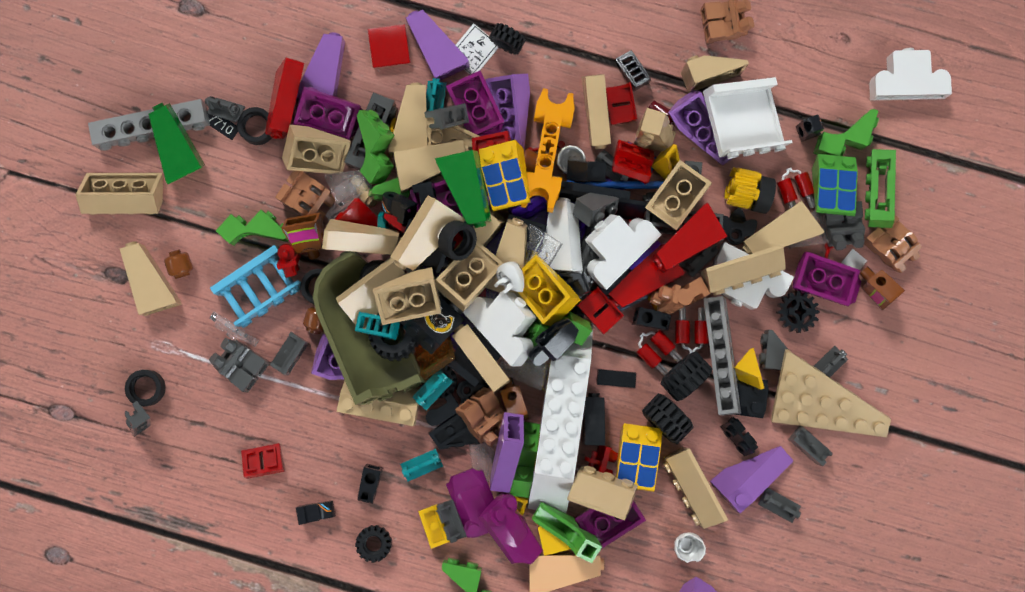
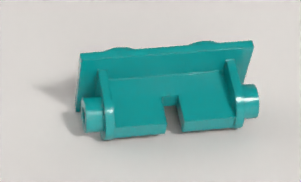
[426,78,447,112]
[412,369,453,410]
[400,449,443,482]

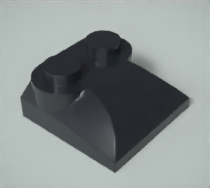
[734,376,768,418]

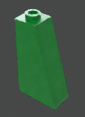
[149,102,205,184]
[435,150,491,228]

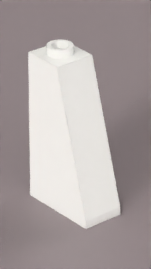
[541,197,583,274]

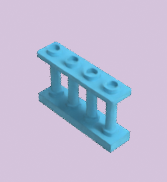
[210,245,301,328]

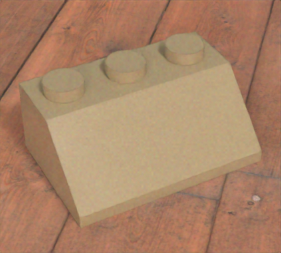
[567,466,638,521]

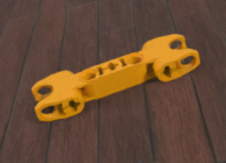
[521,88,574,213]

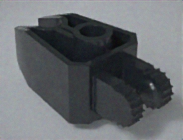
[529,318,579,366]

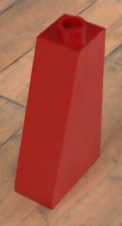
[265,57,304,139]
[653,203,728,273]
[607,246,686,309]

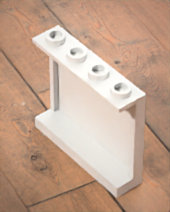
[703,77,793,159]

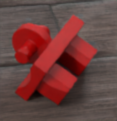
[276,244,301,278]
[584,445,618,474]

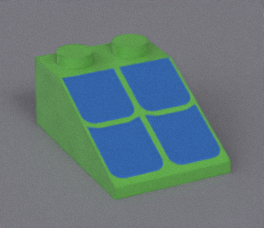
[812,154,858,216]

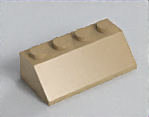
[75,173,163,215]
[701,244,786,296]
[337,381,421,426]
[663,447,728,529]

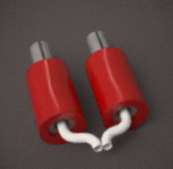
[777,168,815,208]
[675,307,709,353]
[636,330,682,376]

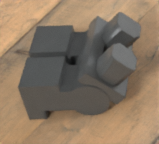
[820,201,865,250]
[209,338,271,393]

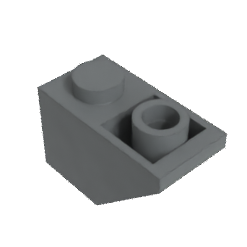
[573,193,619,227]
[759,330,789,371]

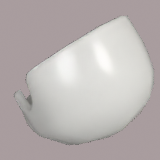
[557,145,586,174]
[674,532,706,563]

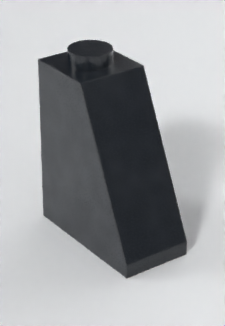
[582,393,605,446]

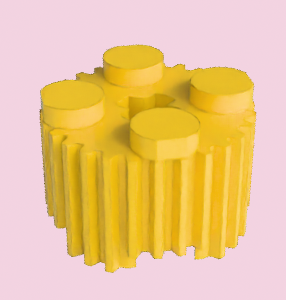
[724,167,762,209]

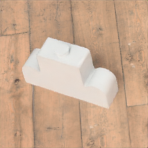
[869,48,952,100]
[585,214,661,290]
[713,242,794,310]
[463,292,536,366]

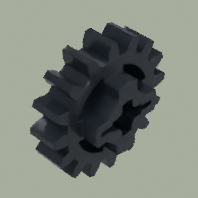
[776,291,820,333]

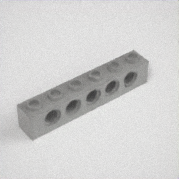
[88,99,210,150]
[704,296,741,416]

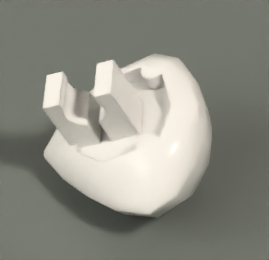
[494,261,524,296]

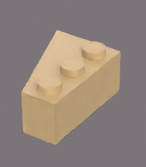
[634,108,676,152]

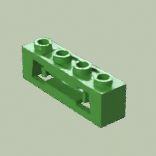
[865,149,896,228]

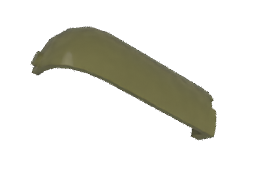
[313,251,427,405]

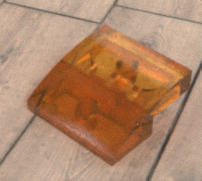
[415,336,454,380]

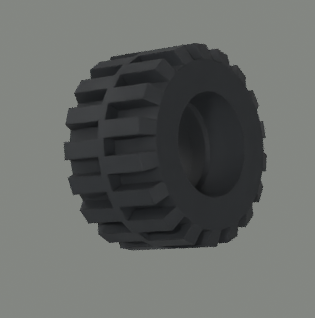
[368,314,419,361]
[660,351,713,401]
[642,393,694,445]

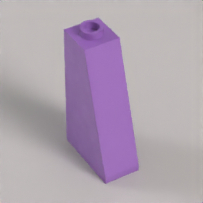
[406,10,470,81]
[296,32,345,102]
[490,412,524,493]

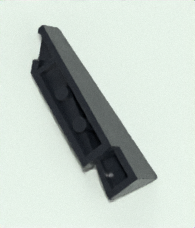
[559,181,648,220]

